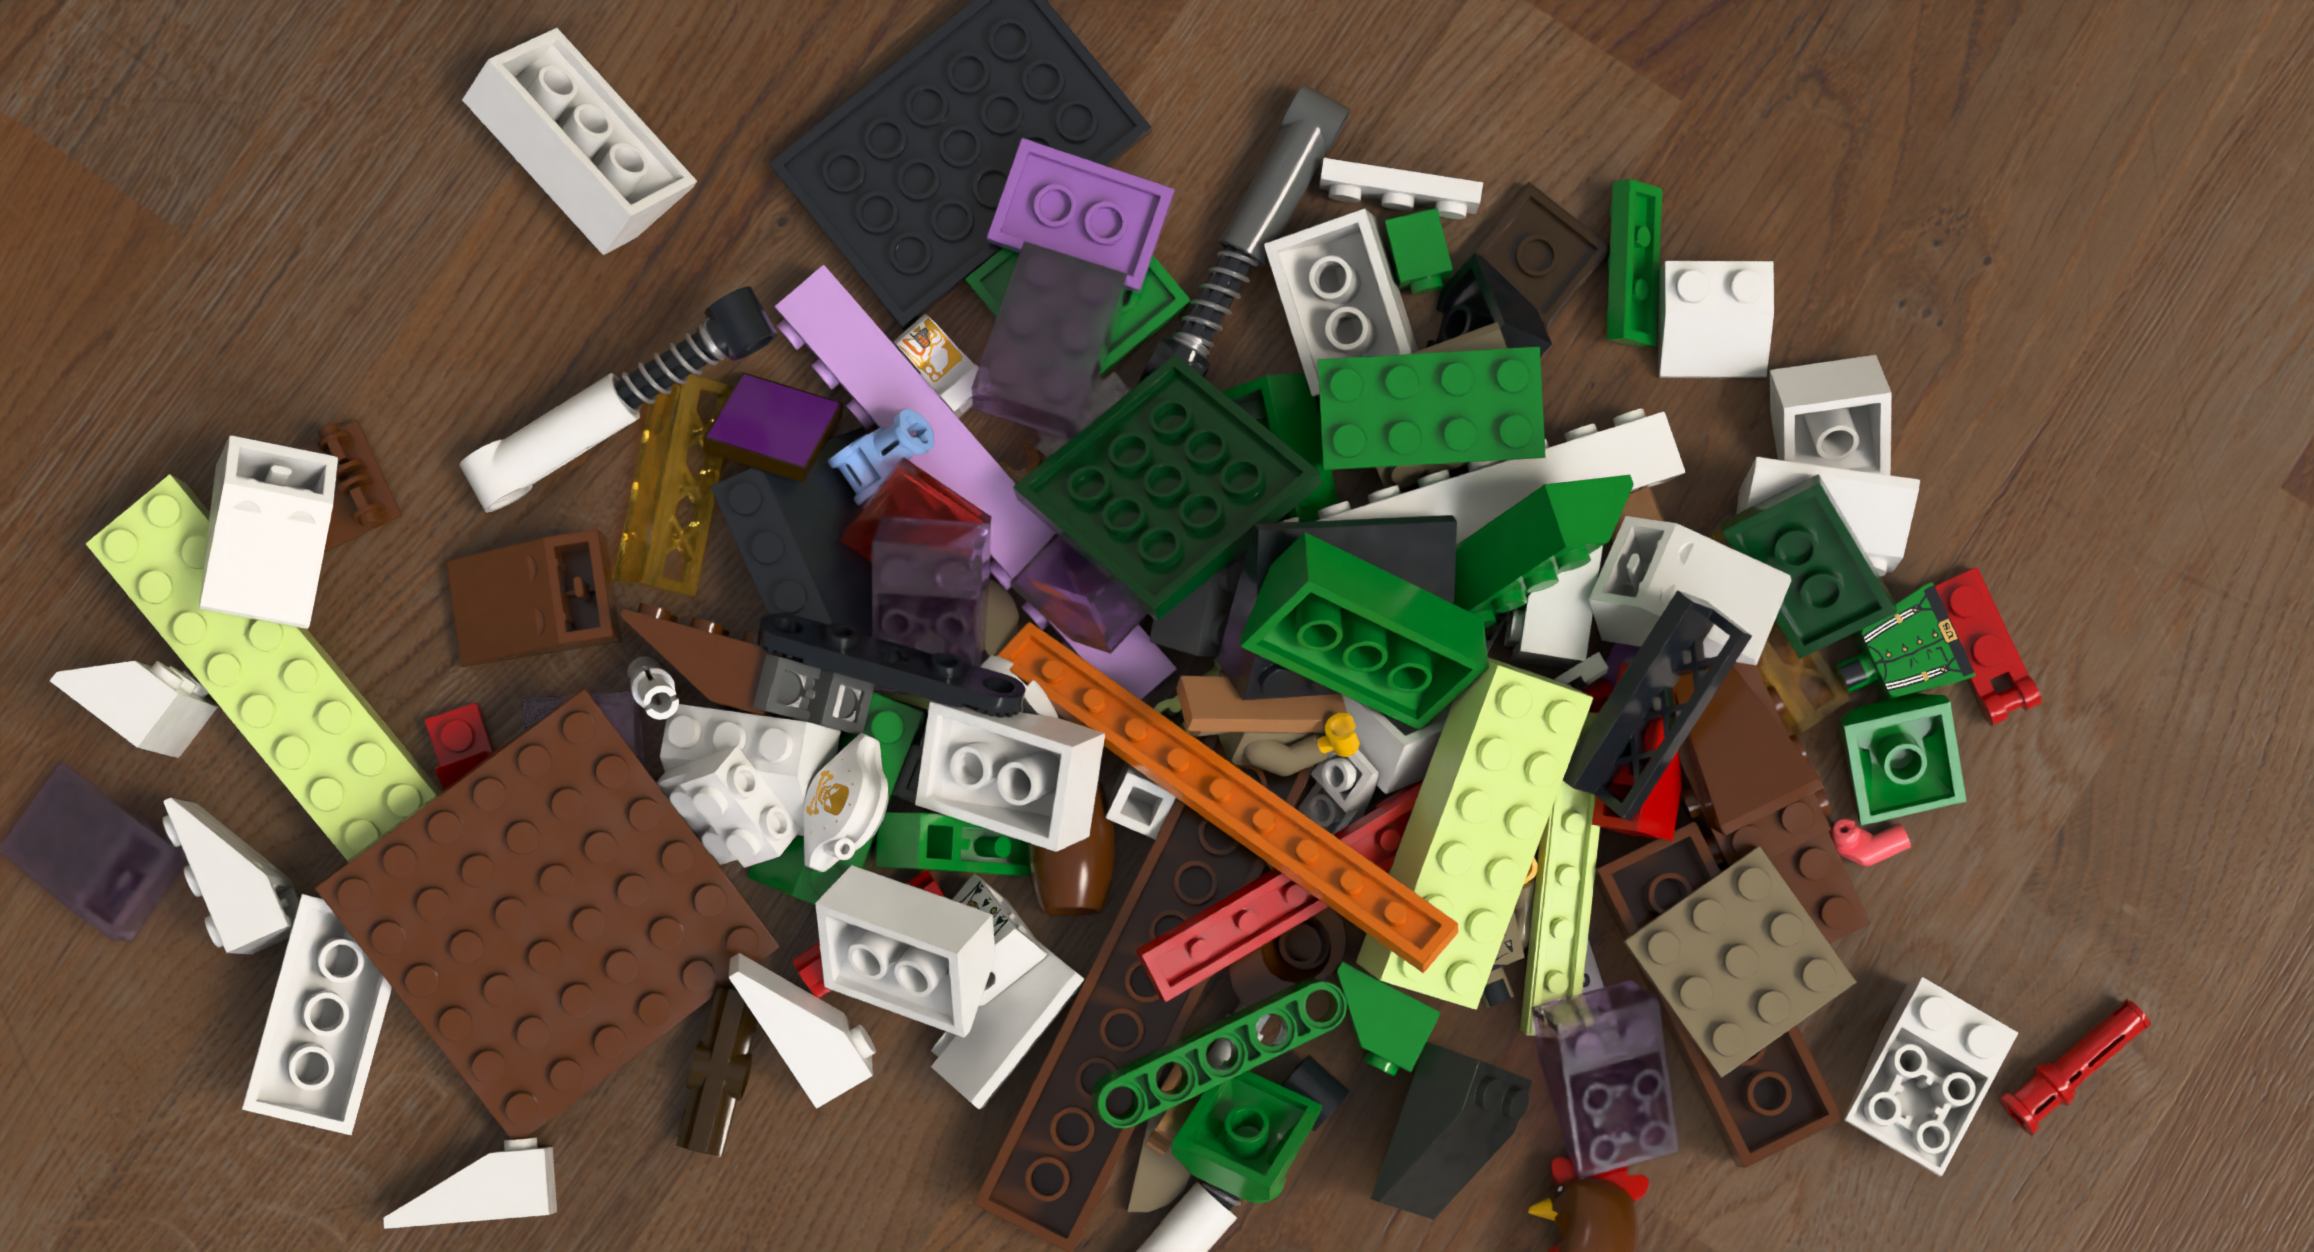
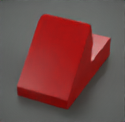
[425,702,495,790]

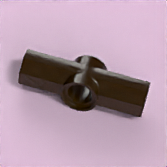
[676,986,758,1157]

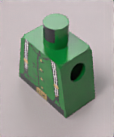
[1834,582,1976,701]

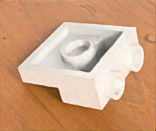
[656,745,801,868]

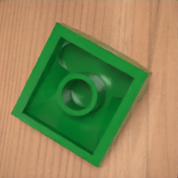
[1838,693,1967,826]
[1172,1060,1322,1203]

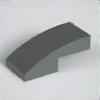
[752,654,875,735]

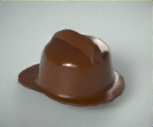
[1229,907,1347,1015]

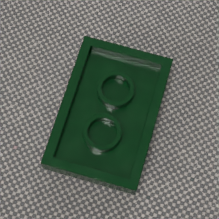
[1721,474,1897,659]

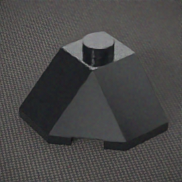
[1426,253,1552,358]

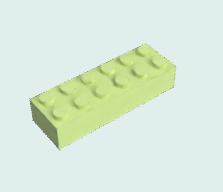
[1356,658,1593,1010]

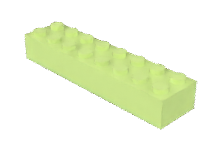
[86,474,441,861]

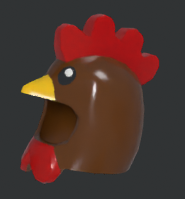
[1528,1147,1650,1252]

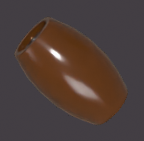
[1028,780,1115,916]

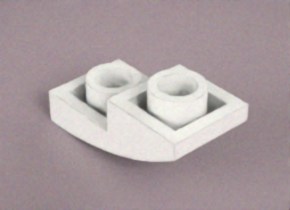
[1299,735,1379,835]

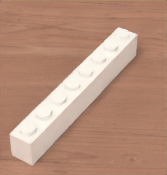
[1278,408,1685,545]

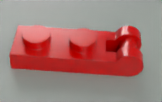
[1935,567,2042,726]

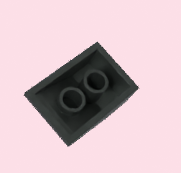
[1370,1042,1532,1220]

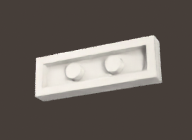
[1319,158,1483,219]

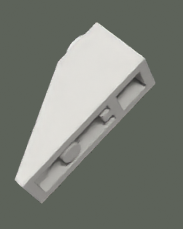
[729,953,876,1109]
[383,1137,557,1229]

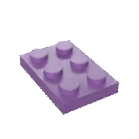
[987,138,1175,294]

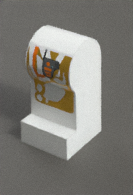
[893,314,993,418]

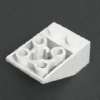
[199,435,338,629]
[1589,516,1791,665]
[163,798,300,955]
[1844,977,2018,1176]

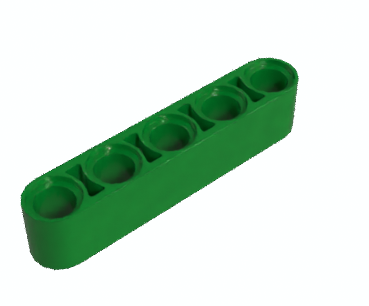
[1091,978,1347,1129]

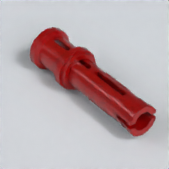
[1999,999,2151,1136]

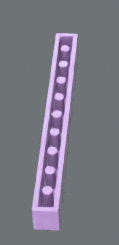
[775,265,1177,702]

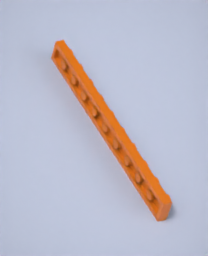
[997,622,1459,974]

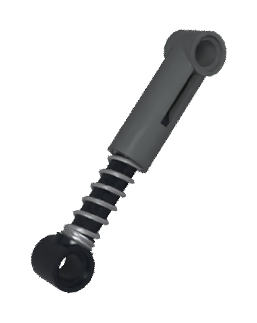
[1139,84,1351,383]

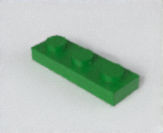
[1606,179,1662,348]

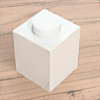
[1106,762,1176,840]

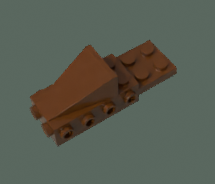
[1674,655,1871,944]

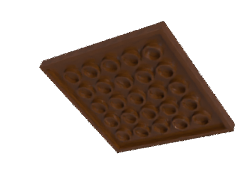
[315,686,780,1140]

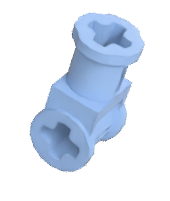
[828,408,935,506]

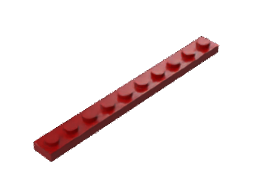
[1135,678,1614,1002]

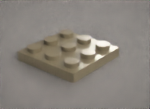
[1622,846,1856,1078]

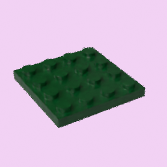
[1013,354,1322,622]

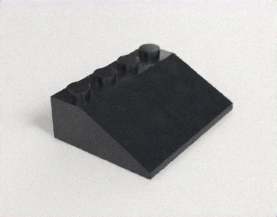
[710,427,952,663]
[1217,515,1457,700]

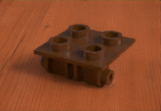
[296,420,402,553]

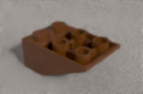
[446,529,622,667]
[620,603,788,718]

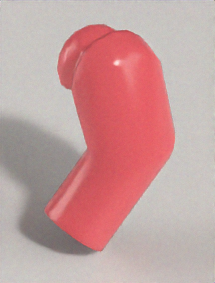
[1830,819,1911,867]

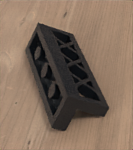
[1563,590,1752,821]

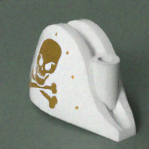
[804,733,888,872]

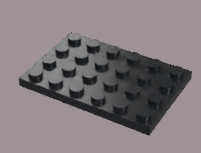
[769,0,1152,330]

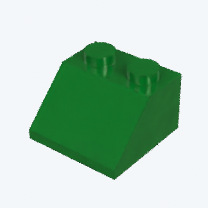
[1333,962,1441,1077]

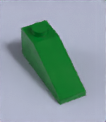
[875,812,1030,877]

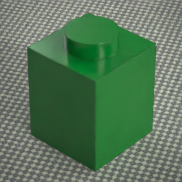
[1383,208,1453,296]

